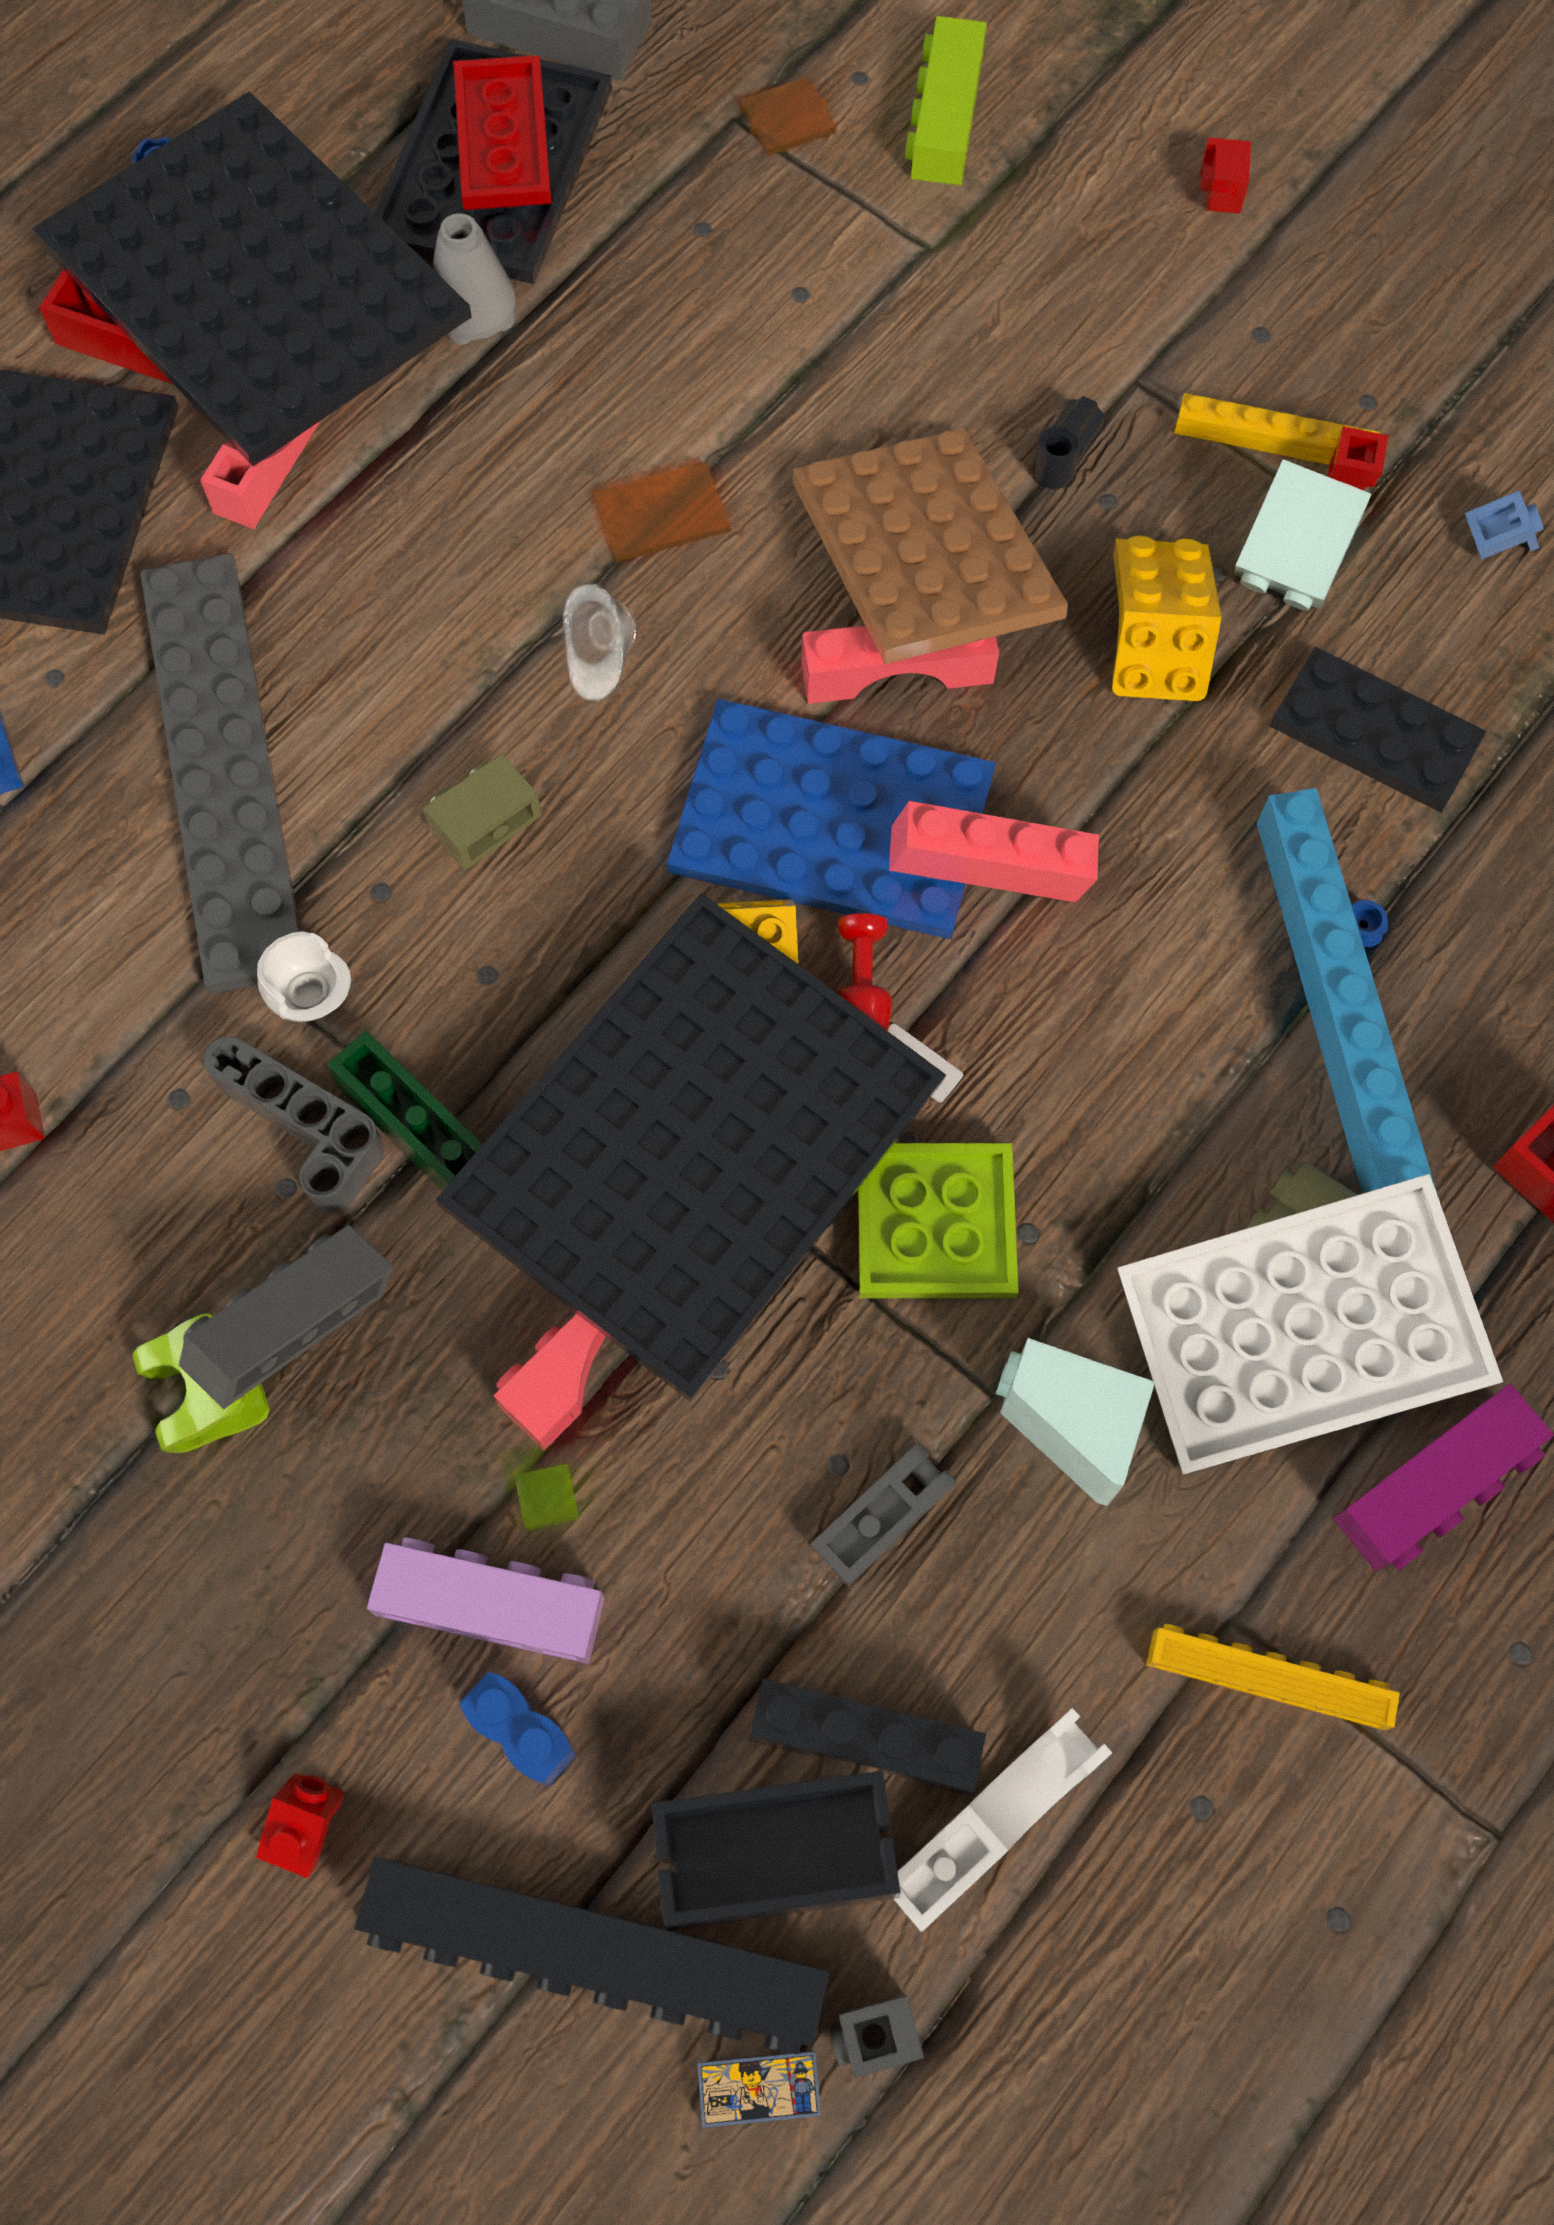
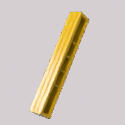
[1174,393,1380,465]
[1146,1624,1400,1731]

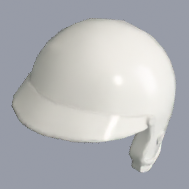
[257,931,351,1022]

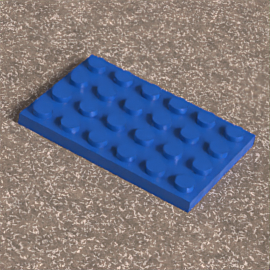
[667,699,996,940]

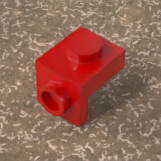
[255,1773,345,1879]

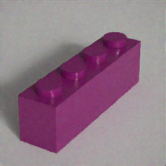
[1333,1383,1554,1572]

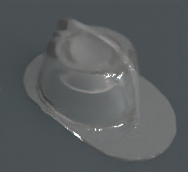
[563,584,636,701]

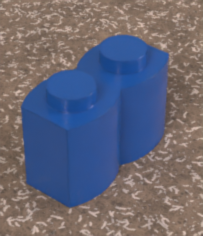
[460,1672,576,1786]

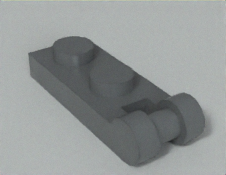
[810,1443,957,1587]

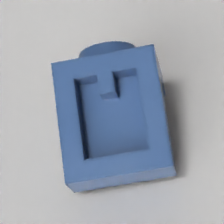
[1465,490,1544,560]

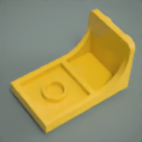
[1112,536,1222,701]

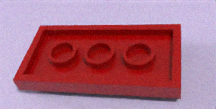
[454,55,551,210]

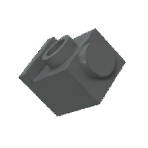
[829,1994,924,2078]

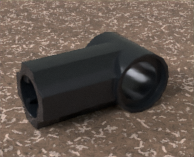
[1033,396,1105,489]

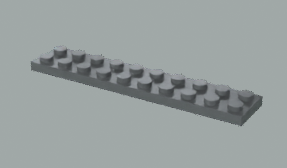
[140,553,301,995]

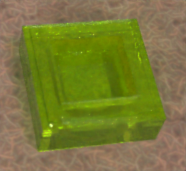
[515,1463,579,1531]

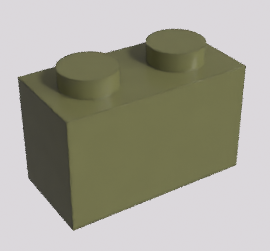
[423,753,542,871]

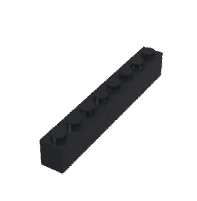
[354,1857,829,2055]

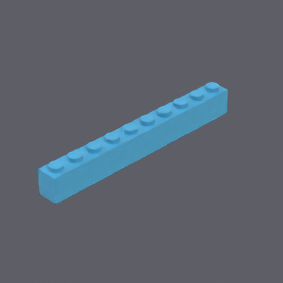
[1257,788,1439,1199]

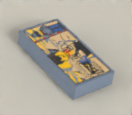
[698,2050,821,2128]

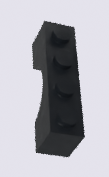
[750,1678,986,1796]

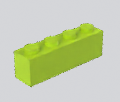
[905,16,987,186]

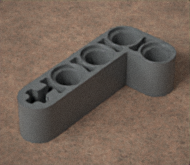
[203,1037,385,1214]

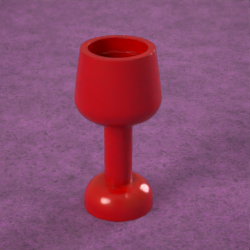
[836,914,892,1031]

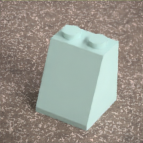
[1234,459,1371,611]
[996,1338,1155,1506]

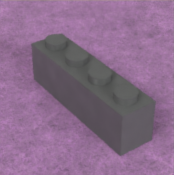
[179,1225,393,1410]

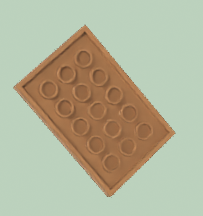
[793,428,1068,664]

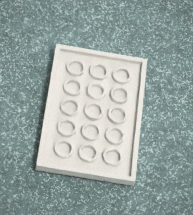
[1117,1174,1503,1475]

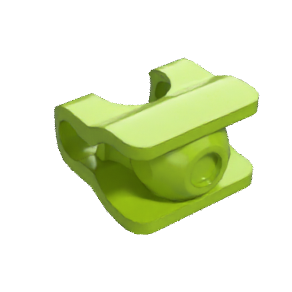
[132,1314,270,1453]

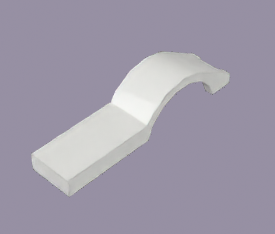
[894,1708,1112,1932]

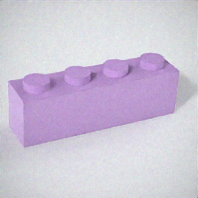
[367,1538,605,1664]

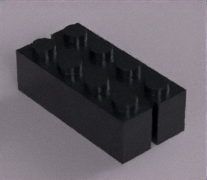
[651,1770,901,1930]

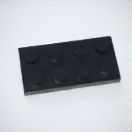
[1269,646,1487,813]

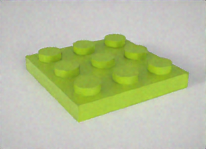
[858,1143,1018,1298]

